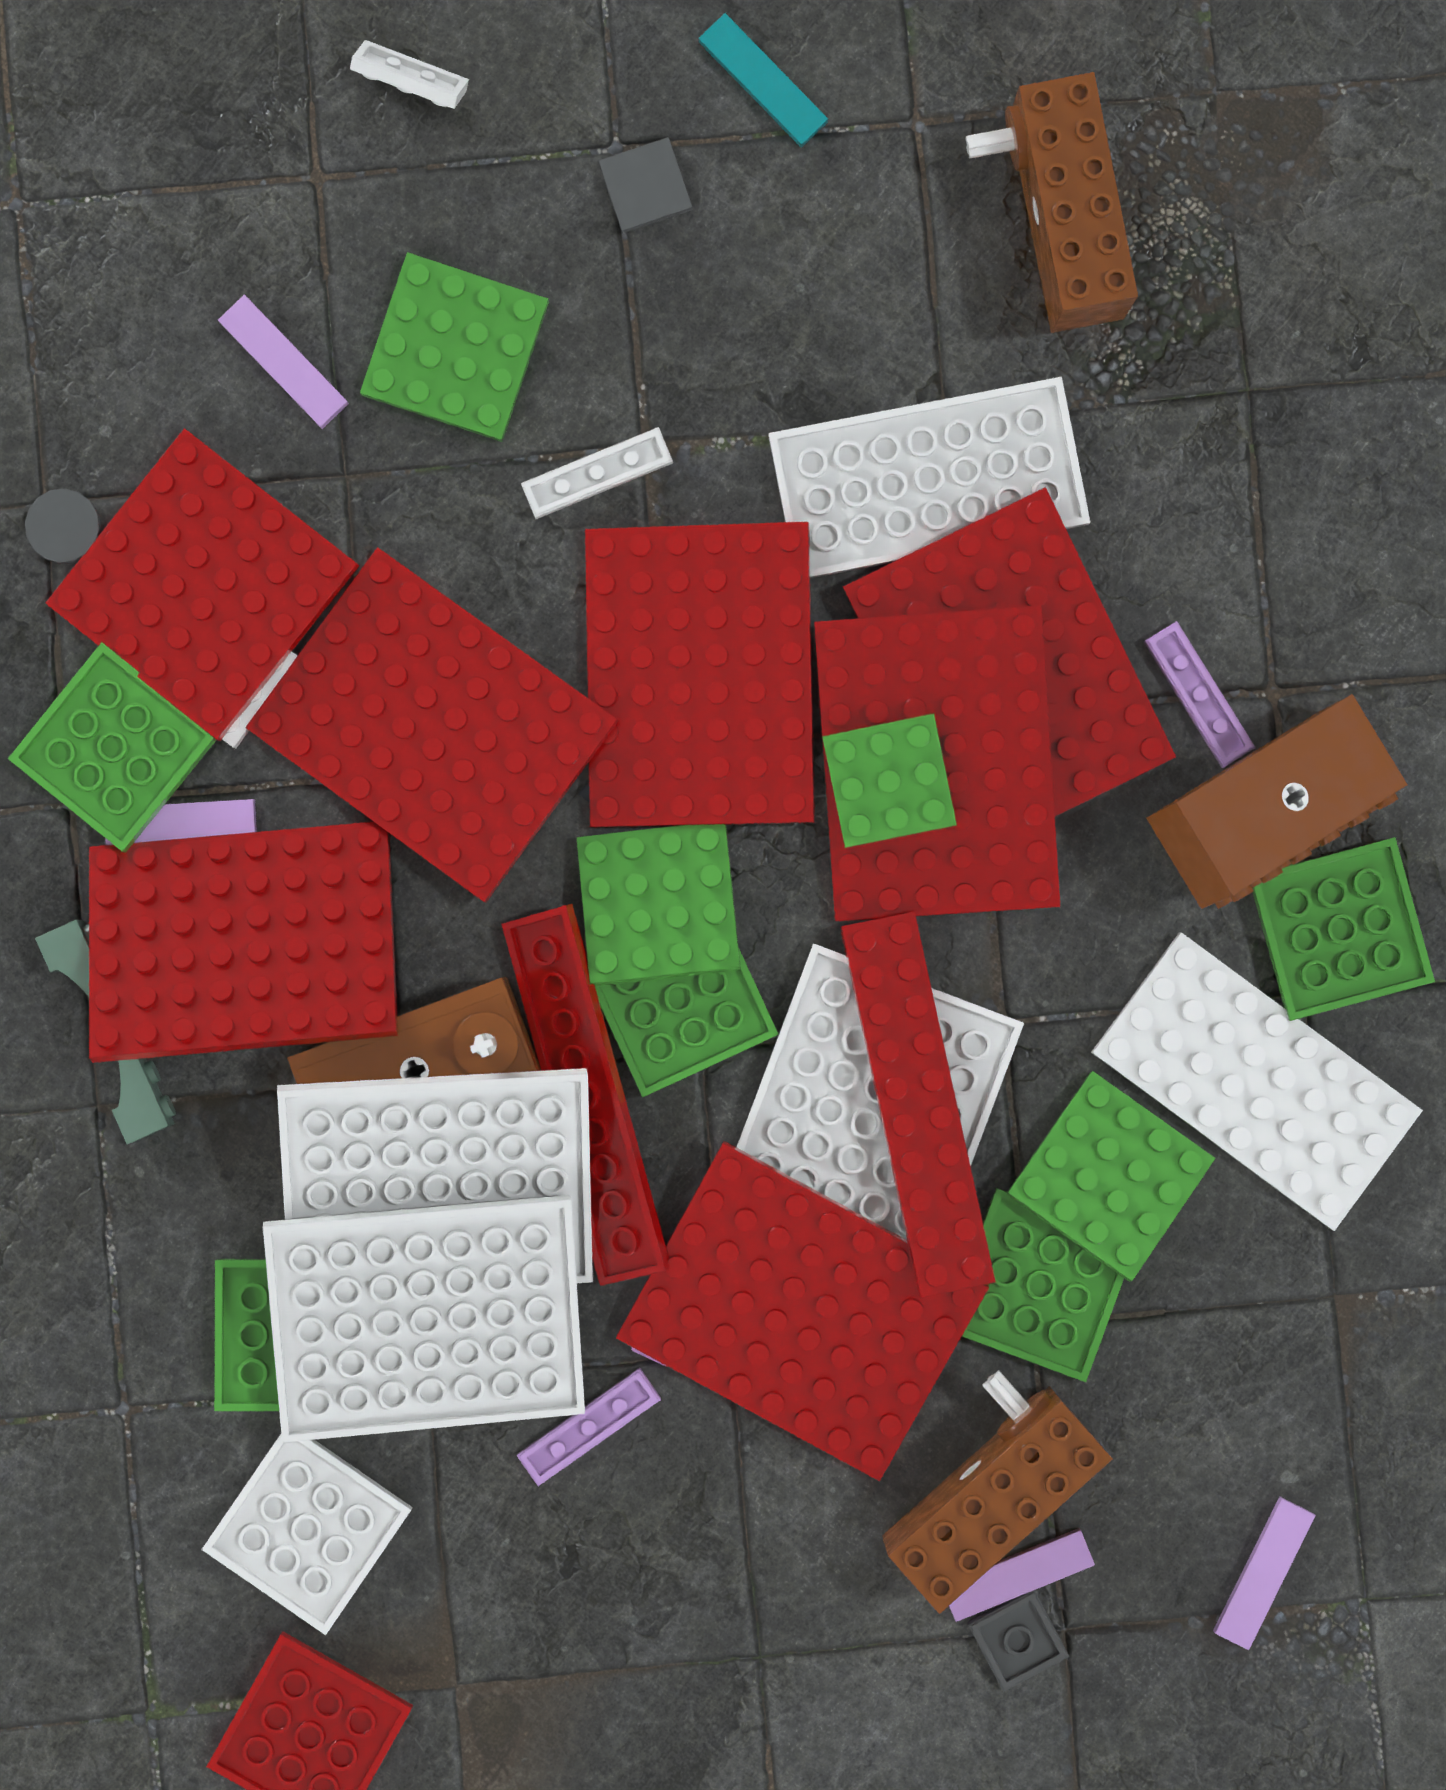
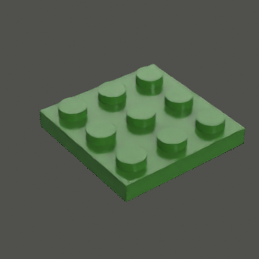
[822,713,957,848]

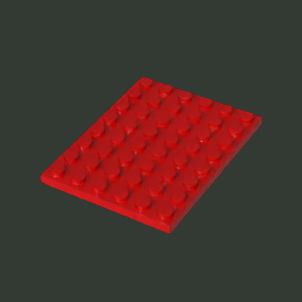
[843,487,1176,816]
[585,522,815,828]
[245,547,618,903]
[814,605,1060,921]
[89,822,398,1063]
[616,1141,989,1481]

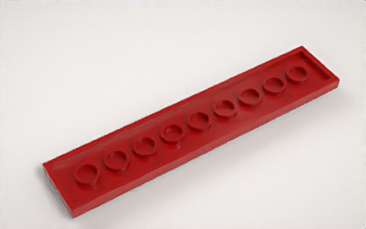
[501,904,670,1286]
[840,911,996,1298]

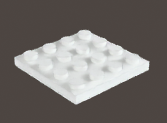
[201,1434,413,1635]

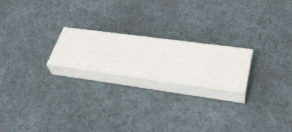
[521,427,673,519]

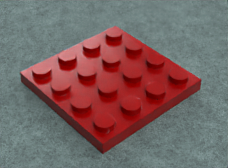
[206,1631,413,1790]

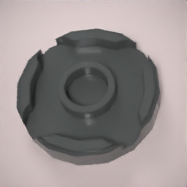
[25,488,102,564]

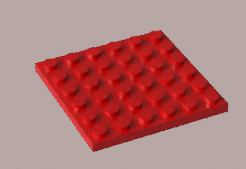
[45,428,359,741]

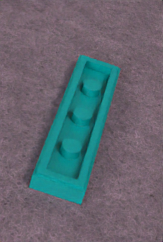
[698,13,828,148]

